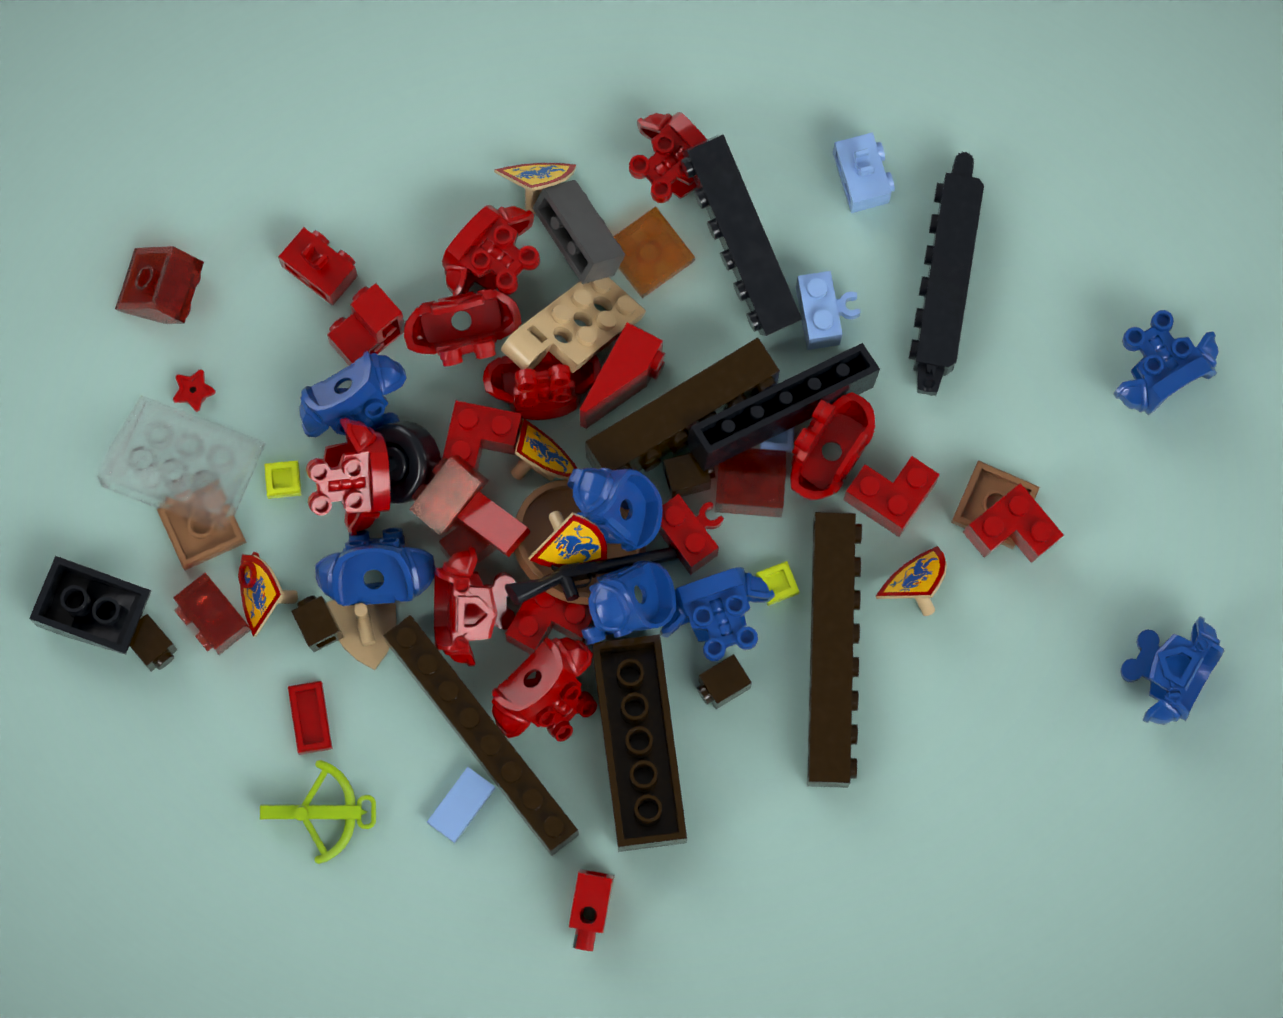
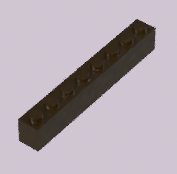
[807,512,862,788]
[383,615,579,856]

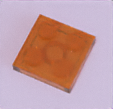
[613,206,695,299]

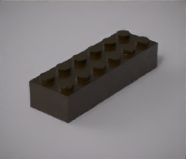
[585,338,780,472]
[592,634,687,852]

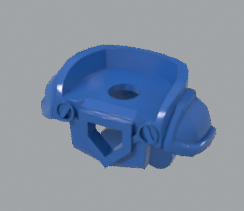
[1113,310,1219,415]
[299,351,407,437]
[567,468,663,552]
[315,527,435,606]
[581,561,676,645]
[660,567,775,661]
[1120,616,1224,725]

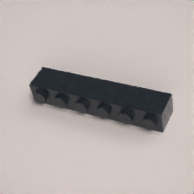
[680,134,802,336]
[686,343,880,471]

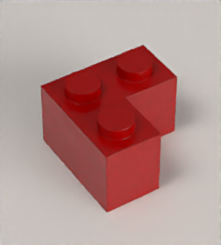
[327,283,405,365]
[441,400,522,480]
[843,456,940,537]
[963,483,1064,563]
[505,592,594,655]

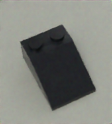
[29,556,152,655]

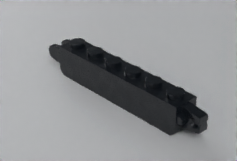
[908,151,984,396]

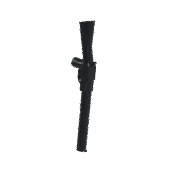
[505,544,677,605]

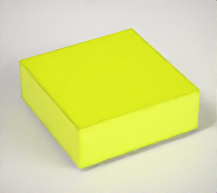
[264,460,302,499]
[755,561,800,606]

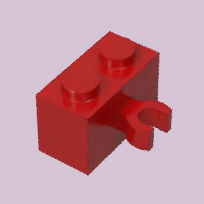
[278,227,358,306]
[659,494,724,575]

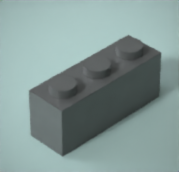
[532,180,626,284]

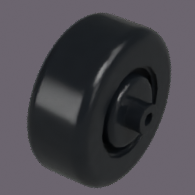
[374,421,441,504]

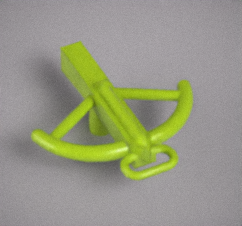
[260,760,376,864]

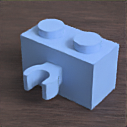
[833,132,895,213]
[796,271,861,350]

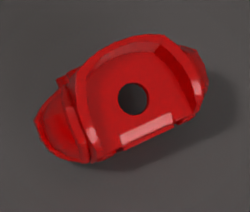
[629,112,708,203]
[442,205,540,295]
[404,288,522,367]
[483,342,601,420]
[790,392,875,500]
[306,418,390,536]
[434,547,516,666]
[492,637,597,742]

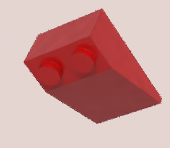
[580,322,666,429]

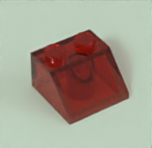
[115,246,204,324]
[714,448,786,518]

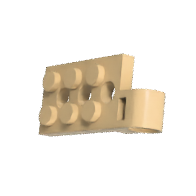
[501,277,646,373]

